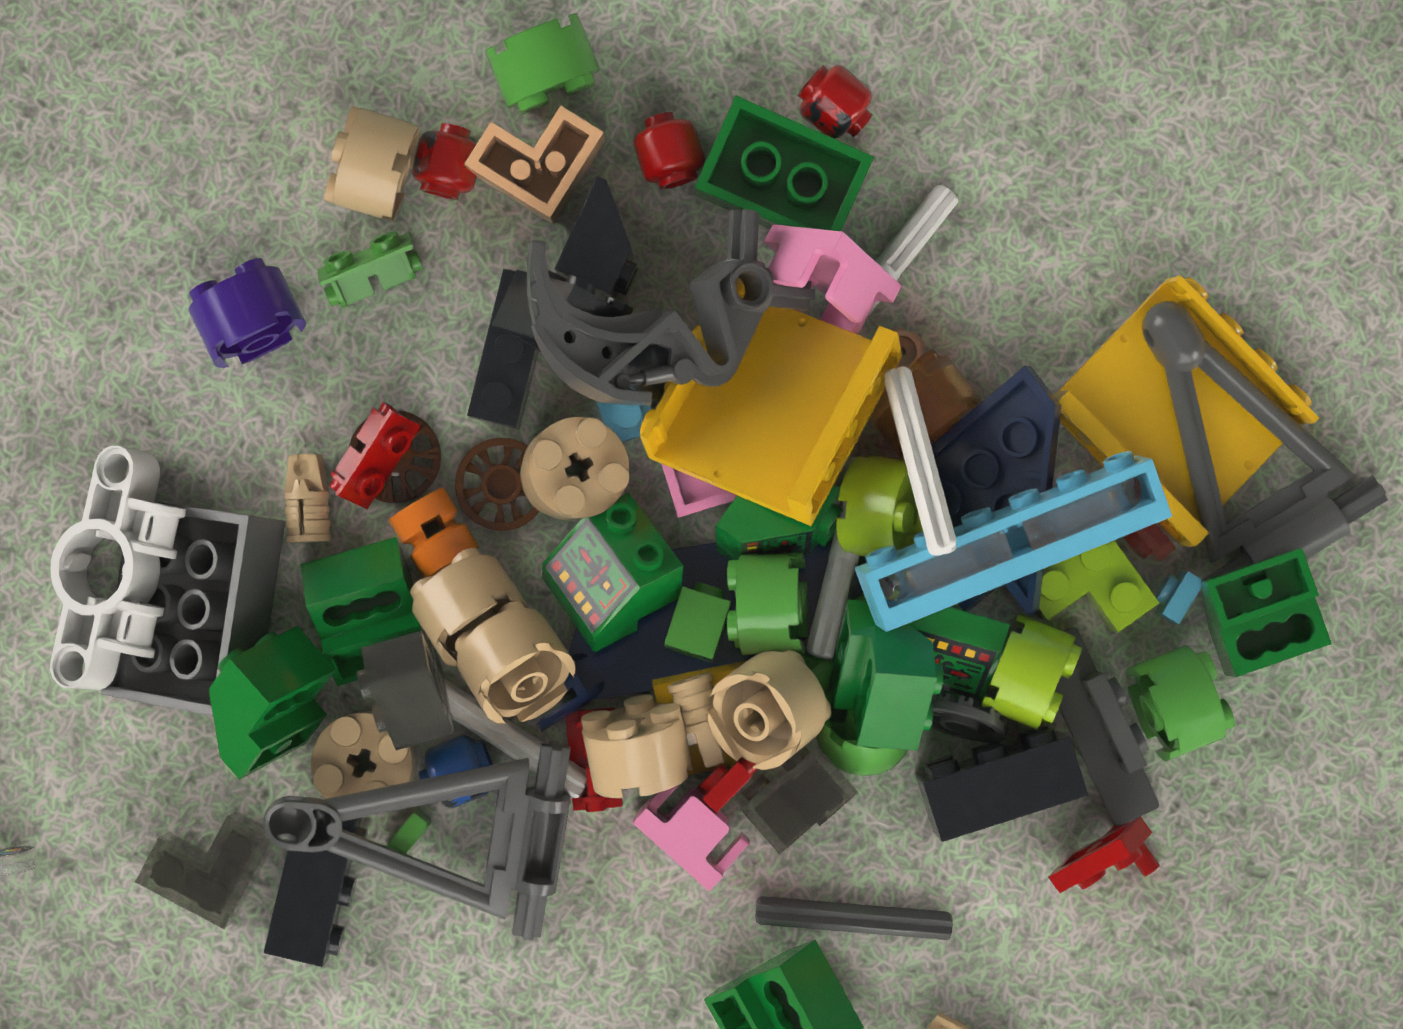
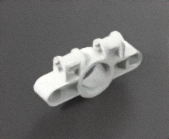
[50,446,186,690]

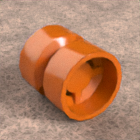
[388,487,480,578]

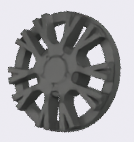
[931,692,1009,743]

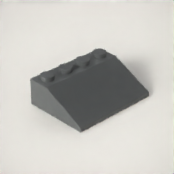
[101,501,285,716]

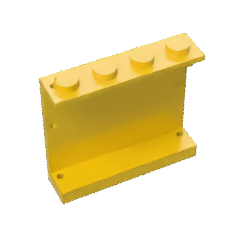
[1054,275,1319,547]
[640,278,902,526]

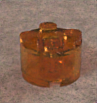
[869,349,983,460]

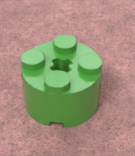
[485,13,600,115]
[727,552,808,655]
[1126,645,1235,761]

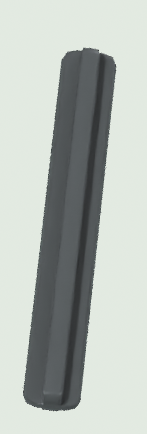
[755,896,953,940]

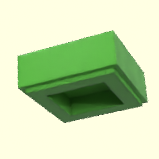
[386,808,432,854]

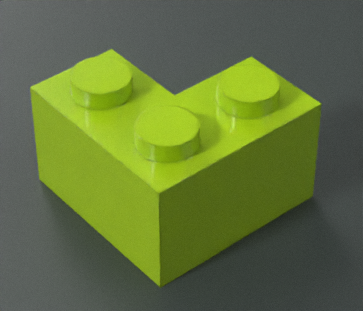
[1036,540,1159,632]

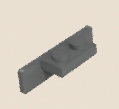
[1055,627,1159,826]

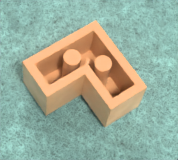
[464,105,606,225]

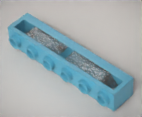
[855,451,1172,632]

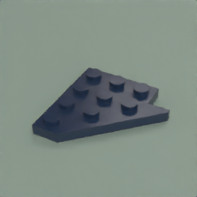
[931,365,1062,615]

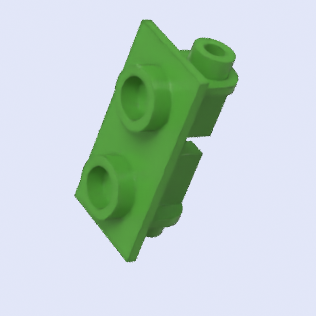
[317,231,424,307]

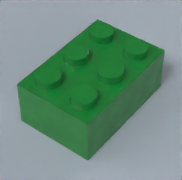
[694,95,874,231]

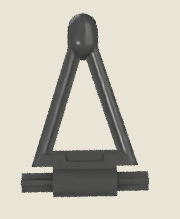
[1142,301,1388,580]
[264,741,571,940]

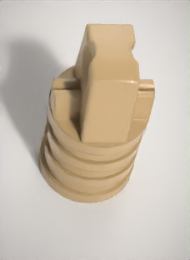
[284,454,331,543]
[667,672,726,768]

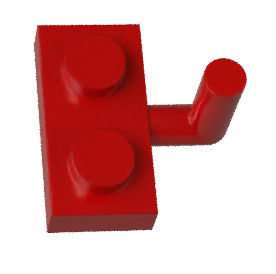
[697,758,757,814]
[1048,816,1160,893]

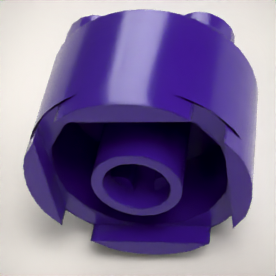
[188,258,306,368]

